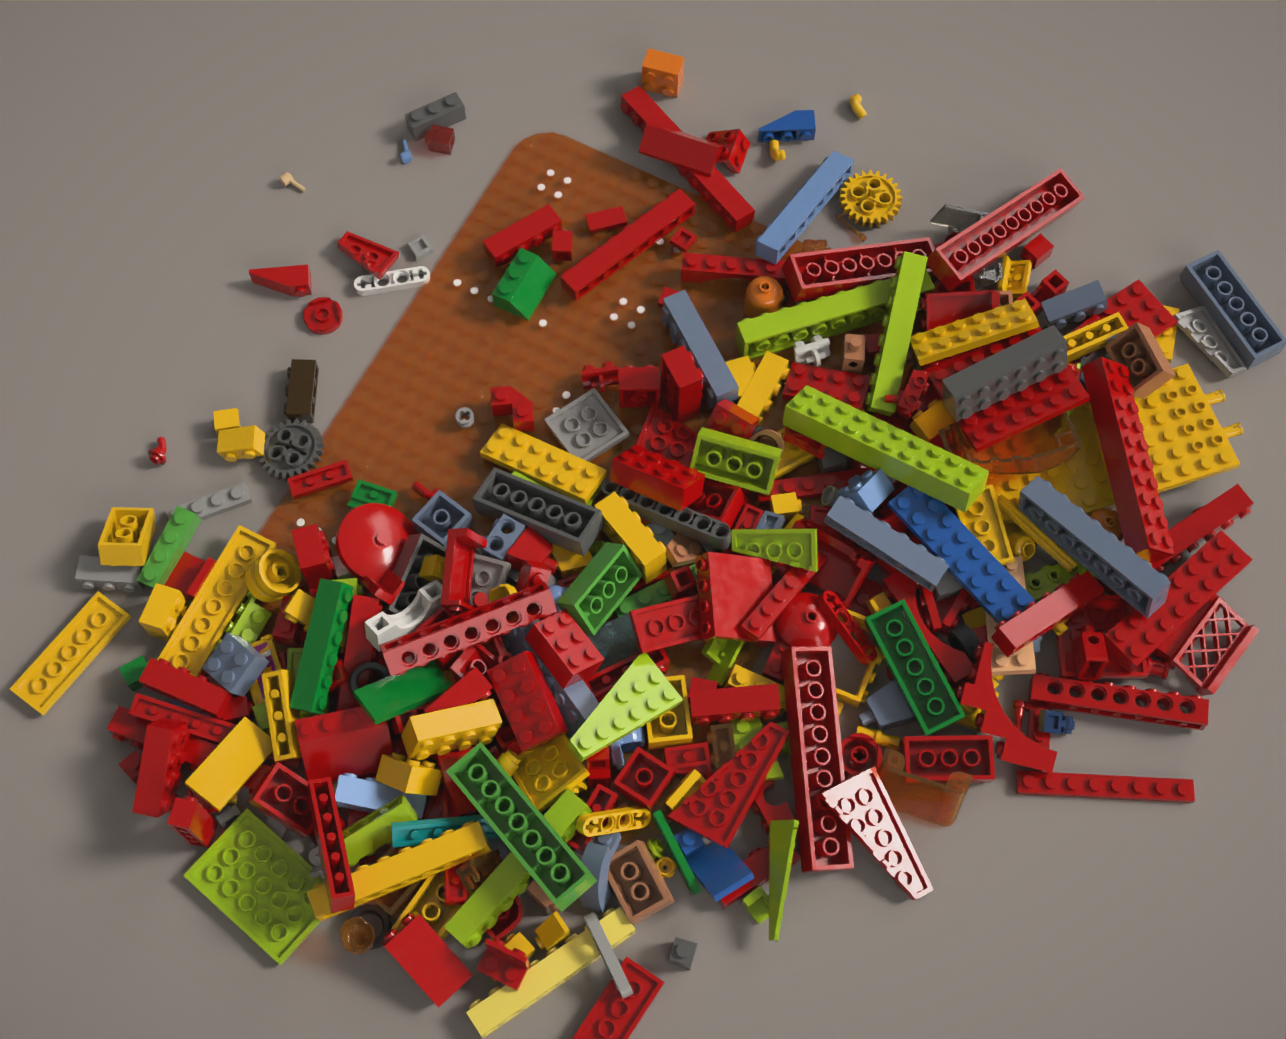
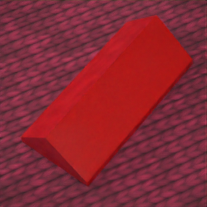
[638,123,724,177]

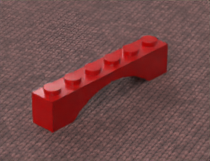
[681,252,790,291]
[882,571,974,689]

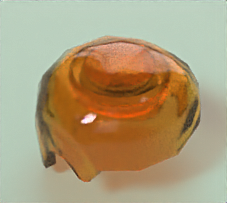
[339,917,376,955]

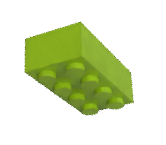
[690,427,782,495]

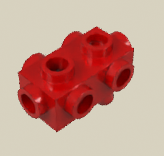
[885,369,930,419]

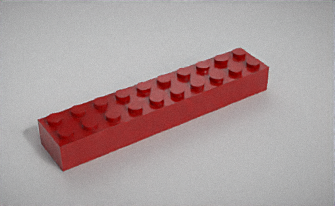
[926,168,1085,292]
[1081,356,1174,563]
[781,647,854,873]

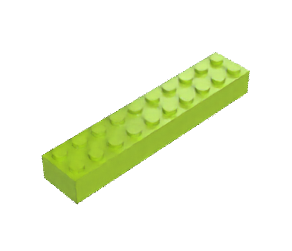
[735,268,935,360]
[782,385,989,512]

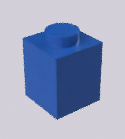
[674,828,705,859]

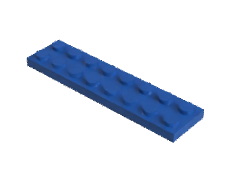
[887,486,1037,624]

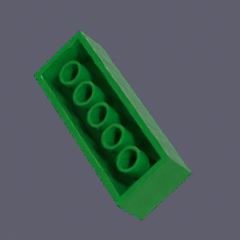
[864,599,966,736]

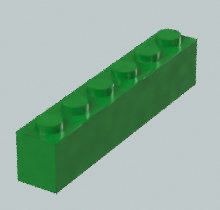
[289,579,353,715]

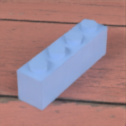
[334,773,427,820]

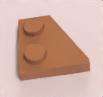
[665,533,704,567]

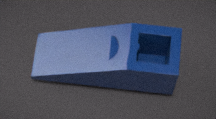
[758,110,816,143]

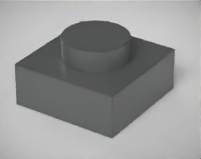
[216,805,242,829]

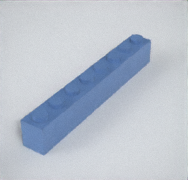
[755,151,854,265]

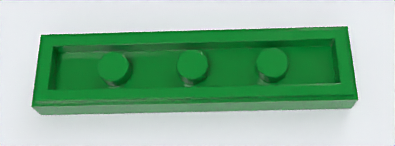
[652,810,702,896]

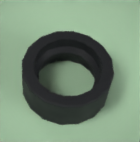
[948,624,980,665]
[349,662,391,696]
[347,904,392,950]

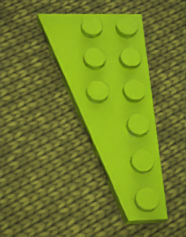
[567,653,683,762]

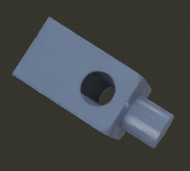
[857,680,913,730]

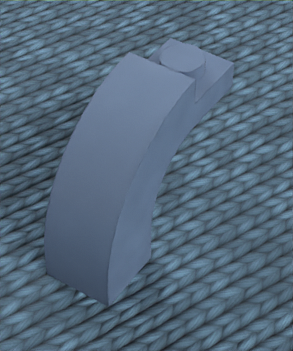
[579,832,622,914]

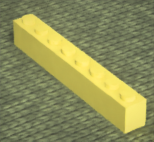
[466,907,635,1038]

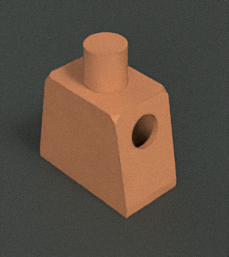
[841,334,865,374]

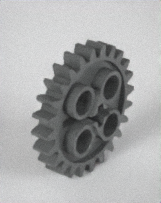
[259,419,325,482]

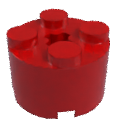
[841,733,882,780]

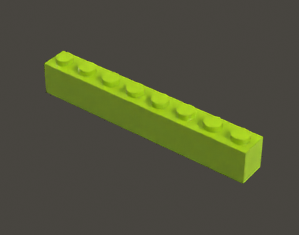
[865,251,928,416]
[444,789,592,950]

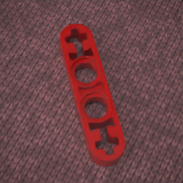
[817,590,877,665]

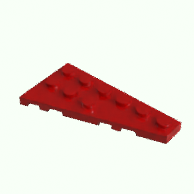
[636,402,751,496]
[668,721,790,849]

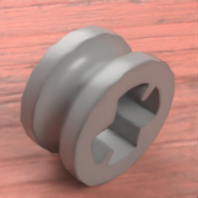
[455,407,474,428]

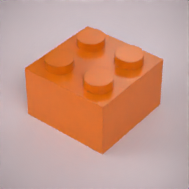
[642,48,684,98]

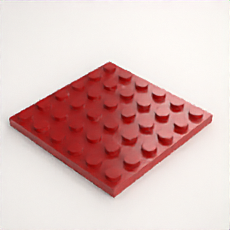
[918,326,1090,453]

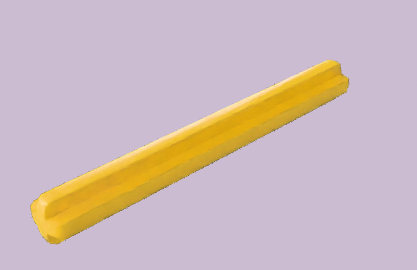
[997,495,1077,572]

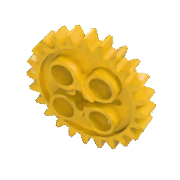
[839,170,902,228]

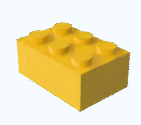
[98,507,157,567]
[646,675,693,750]

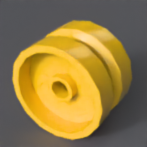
[245,549,301,603]

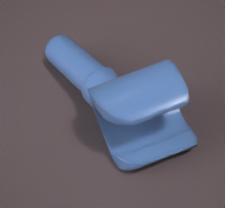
[399,139,413,164]

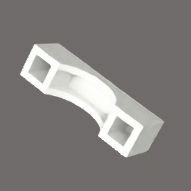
[365,580,442,652]

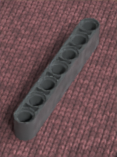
[601,479,732,550]

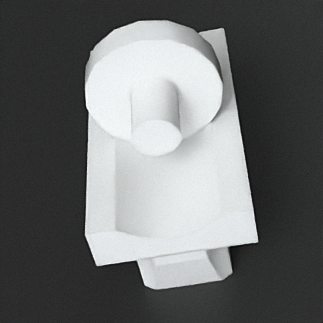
[793,335,830,366]

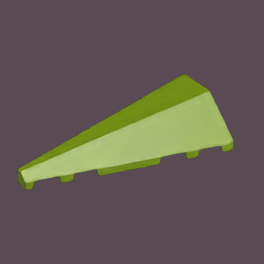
[769,820,799,942]

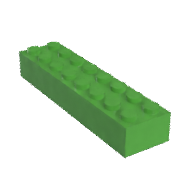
[446,742,597,912]

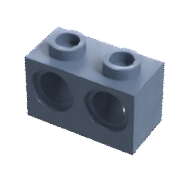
[481,514,525,561]

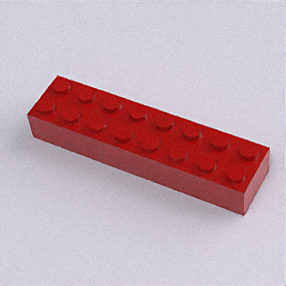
[782,237,937,302]
[1104,530,1253,674]

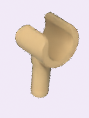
[279,172,306,192]

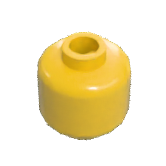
[1008,532,1036,562]

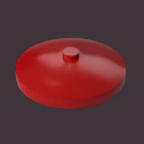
[336,503,417,583]

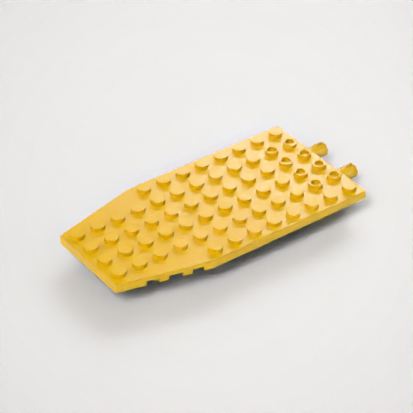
[966,363,1243,524]

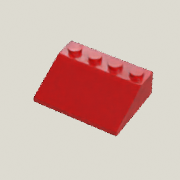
[295,707,394,781]

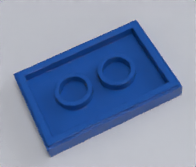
[686,842,754,902]

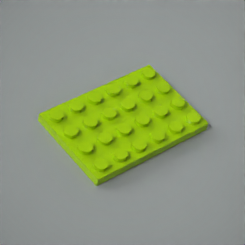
[183,808,323,965]

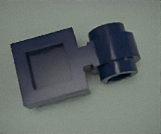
[1038,710,1075,734]

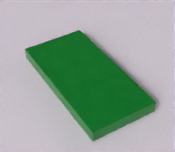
[353,660,452,725]

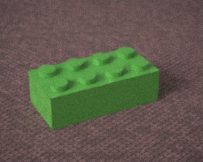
[557,542,643,636]

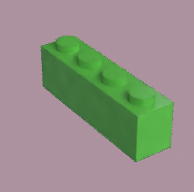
[137,505,202,589]

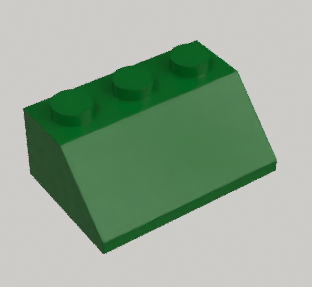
[492,248,556,321]

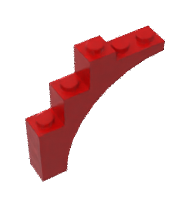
[955,641,1057,773]

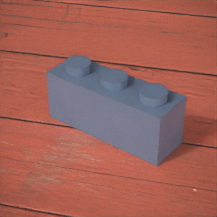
[1041,280,1108,329]

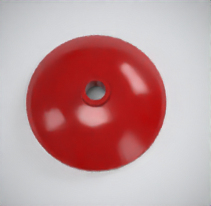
[775,592,837,648]

